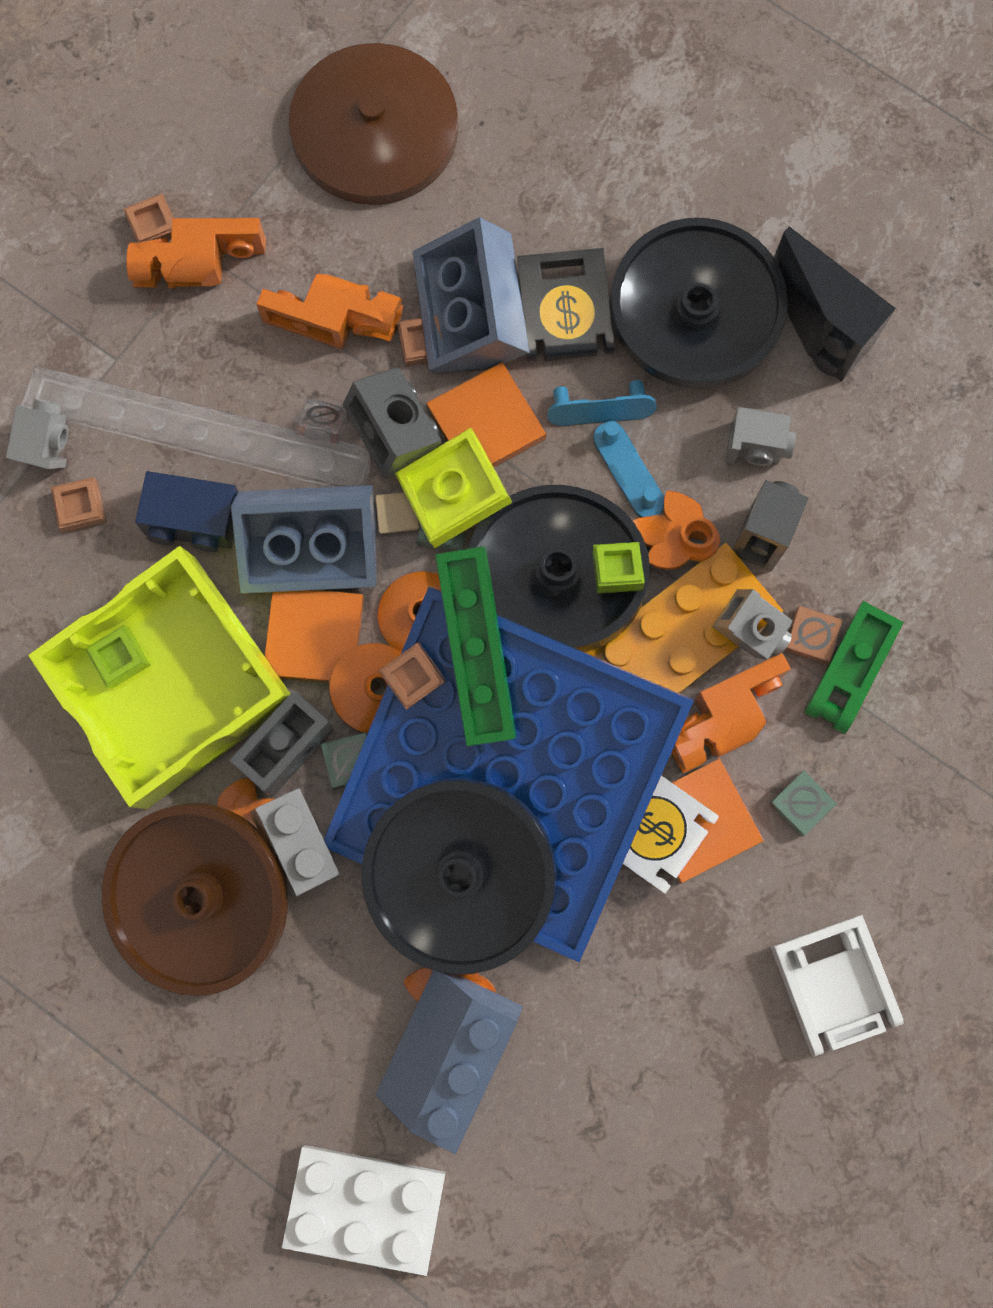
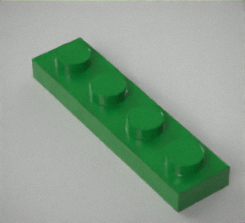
[435,546,516,746]

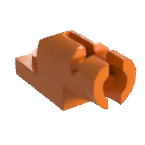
[126,218,266,289]
[256,274,403,350]
[671,653,791,773]

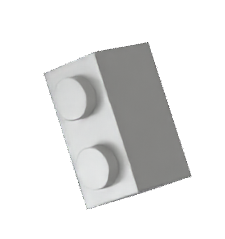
[250,788,340,896]

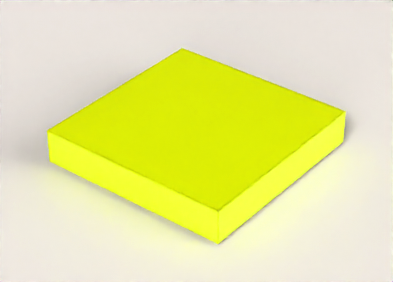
[395,428,512,548]

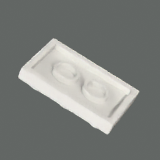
[282,1145,446,1276]

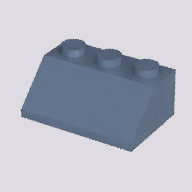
[413,217,530,373]
[231,485,377,594]
[376,970,523,1154]

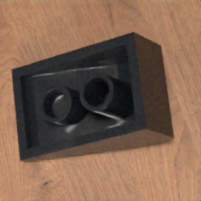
[774,226,896,381]

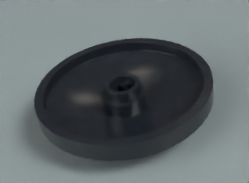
[610,218,788,389]
[469,485,650,653]
[362,778,557,974]

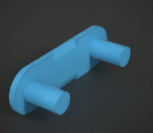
[547,380,657,426]
[593,421,664,517]

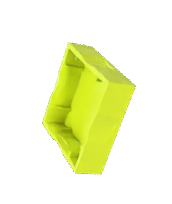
[28,546,290,809]

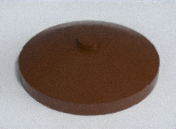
[289,43,458,205]
[102,803,288,996]

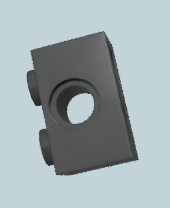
[342,367,441,478]
[732,480,809,571]
[229,691,334,798]

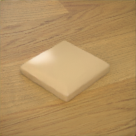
[376,492,419,535]

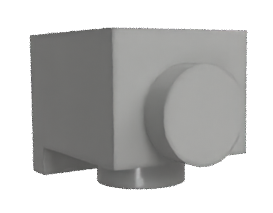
[6,398,69,469]
[725,407,796,466]
[712,589,793,659]

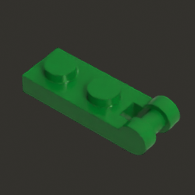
[803,601,904,735]

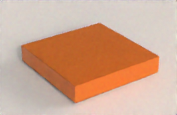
[426,362,546,467]
[265,590,364,683]
[672,758,764,884]

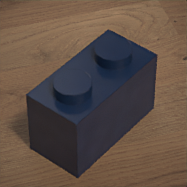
[135,471,238,552]

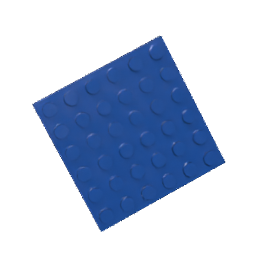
[324,587,694,963]

